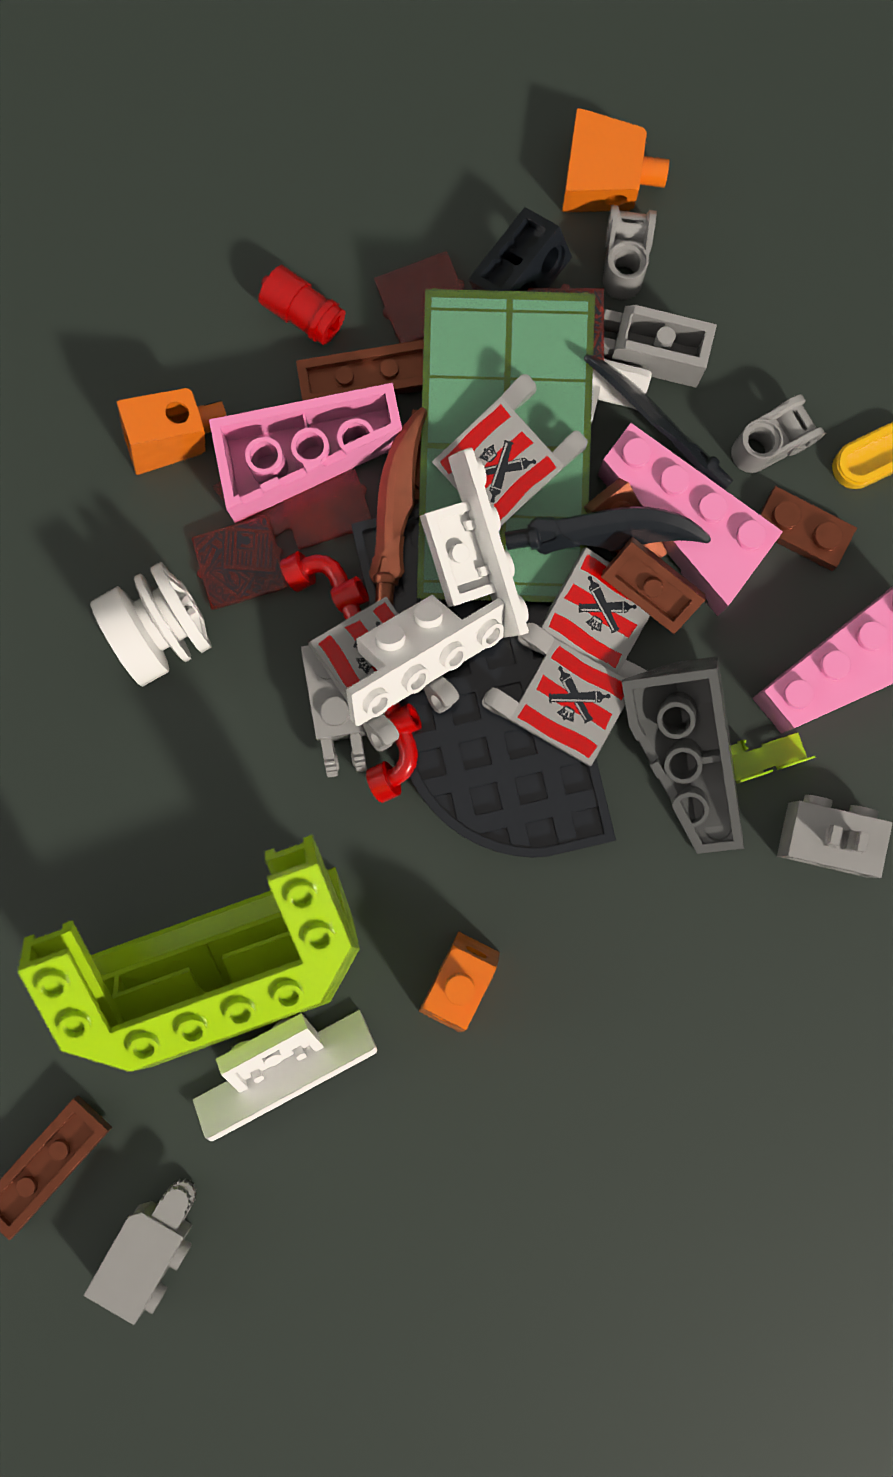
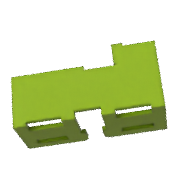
[731,732,816,784]

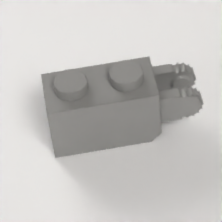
[593,305,717,388]
[301,645,367,777]
[84,1178,197,1325]

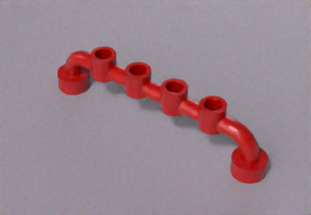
[280,551,422,803]

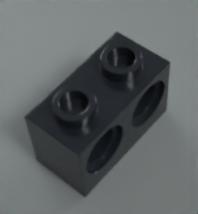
[468,207,572,295]

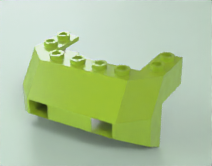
[18,835,360,1072]

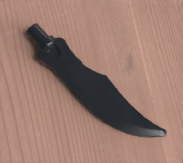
[583,354,733,490]
[505,506,711,555]

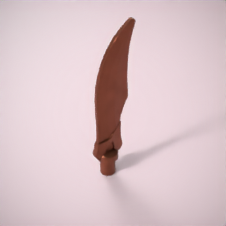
[369,407,427,605]

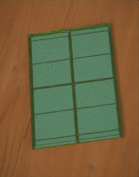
[417,288,595,603]

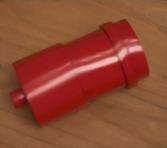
[258,265,346,345]

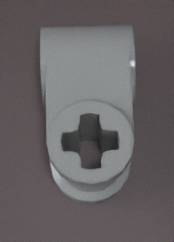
[603,205,657,300]
[731,394,825,473]

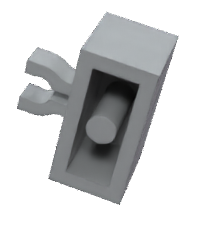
[777,795,893,878]

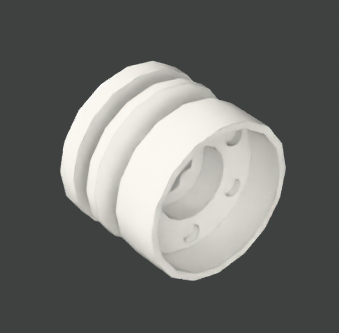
[90,562,212,687]

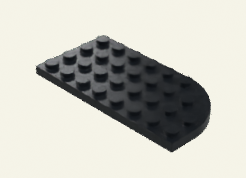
[351,508,616,858]

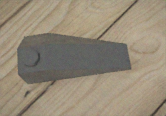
[622,656,744,854]

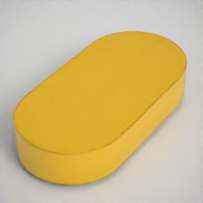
[832,422,893,489]

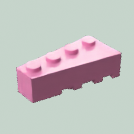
[209,383,402,523]
[598,423,783,616]
[752,586,893,733]

